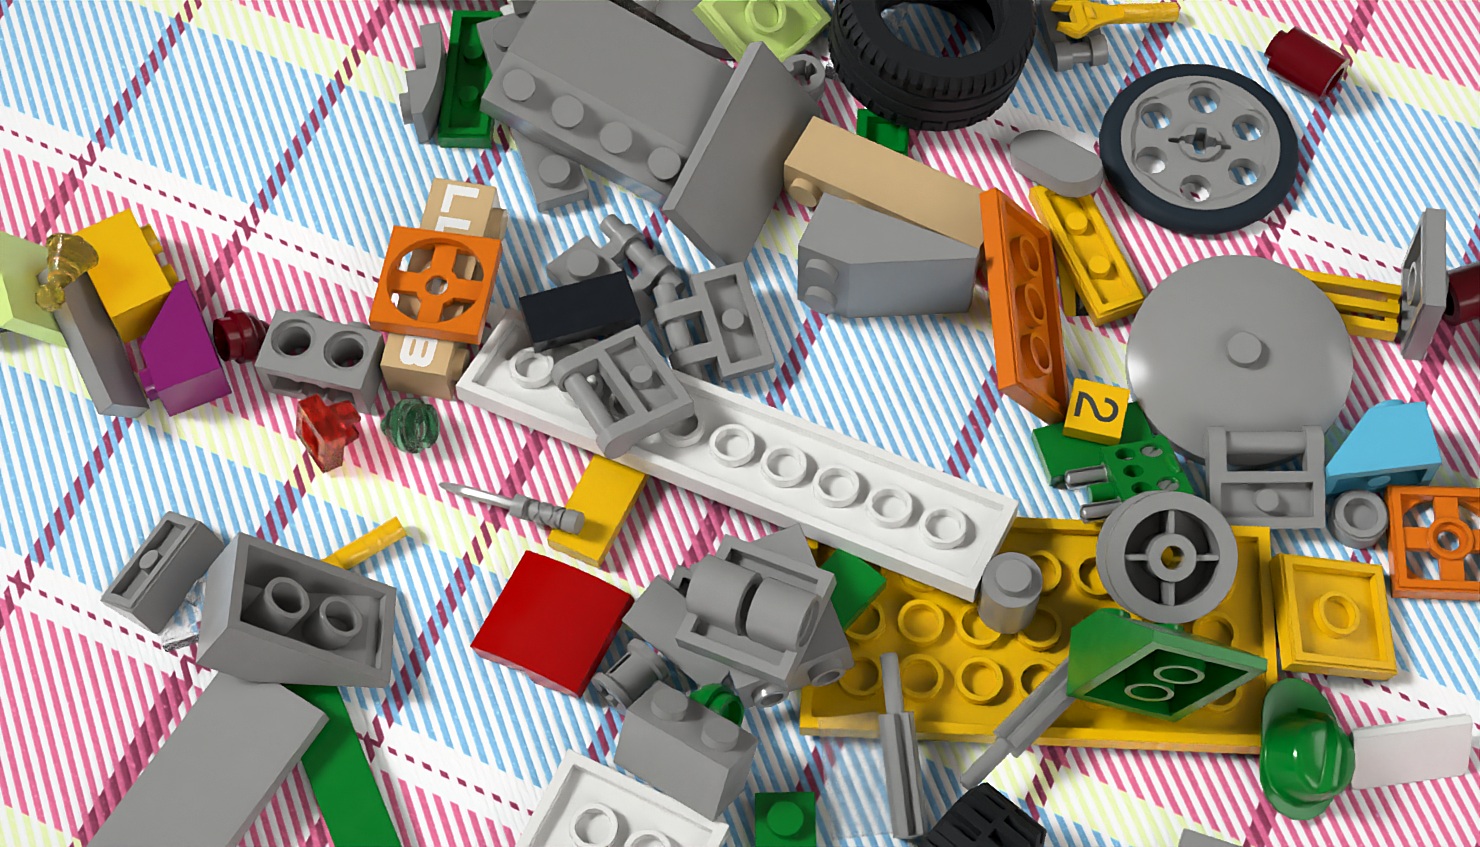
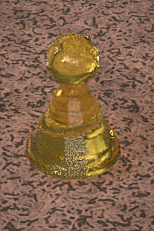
[35,233,99,313]

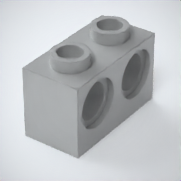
[254,309,386,415]

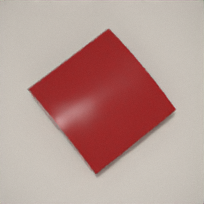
[470,550,635,699]

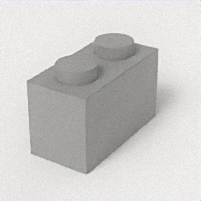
[613,680,760,822]

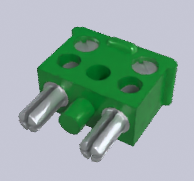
[1065,435,1194,524]

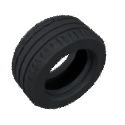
[828,0,1037,132]

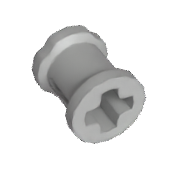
[591,638,669,716]

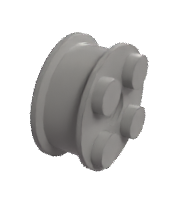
[1096,490,1238,624]

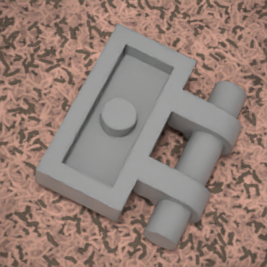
[545,214,686,338]
[653,261,776,383]

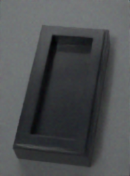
[519,270,641,353]

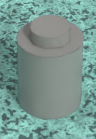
[977,552,1043,634]

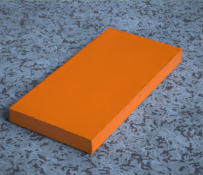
[979,187,1070,425]

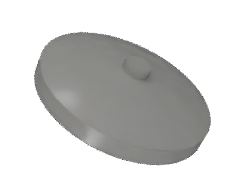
[1125,255,1353,471]

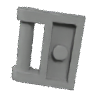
[550,324,695,459]
[1203,425,1325,529]

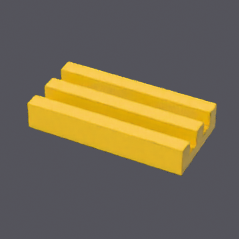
[1292,268,1402,342]

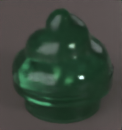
[380,398,440,454]

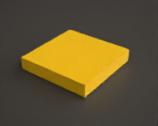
[1269,553,1398,681]

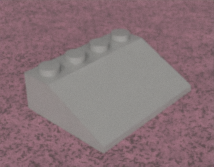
[479,0,735,208]

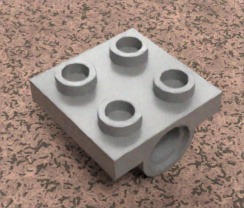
[675,534,837,689]

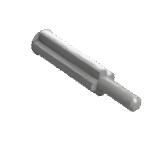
[878,652,929,839]
[960,655,1077,790]

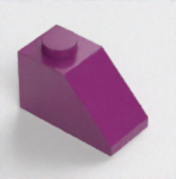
[138,279,232,417]

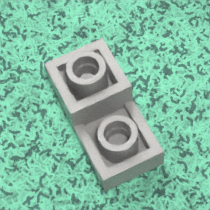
[399,22,447,143]

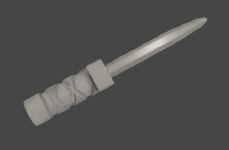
[438,482,585,535]

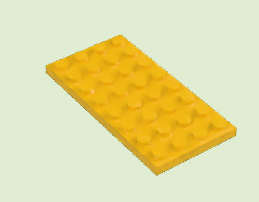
[799,517,1278,755]

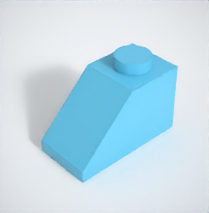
[1325,399,1442,499]

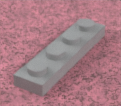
[476,12,589,213]

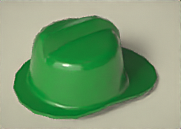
[1259,678,1356,820]

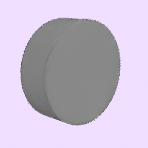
[1327,489,1389,549]

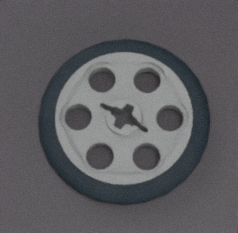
[1099,64,1299,235]

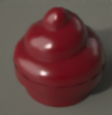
[213,309,270,364]

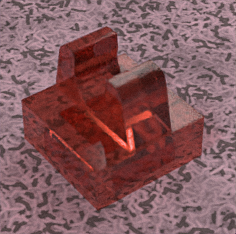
[295,393,361,474]

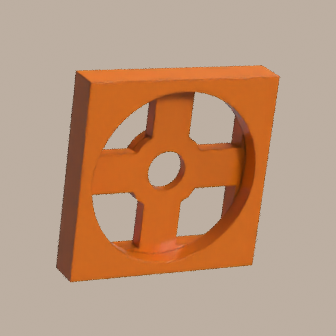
[368,225,503,345]
[1383,485,1480,601]

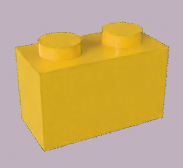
[70,208,180,344]

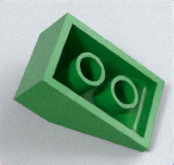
[1066,608,1268,722]

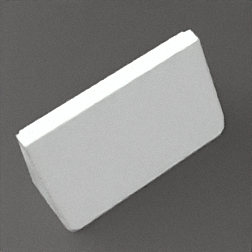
[1348,713,1473,790]

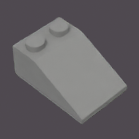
[797,192,980,319]
[195,531,397,688]

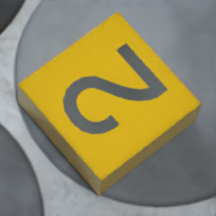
[1062,378,1130,446]

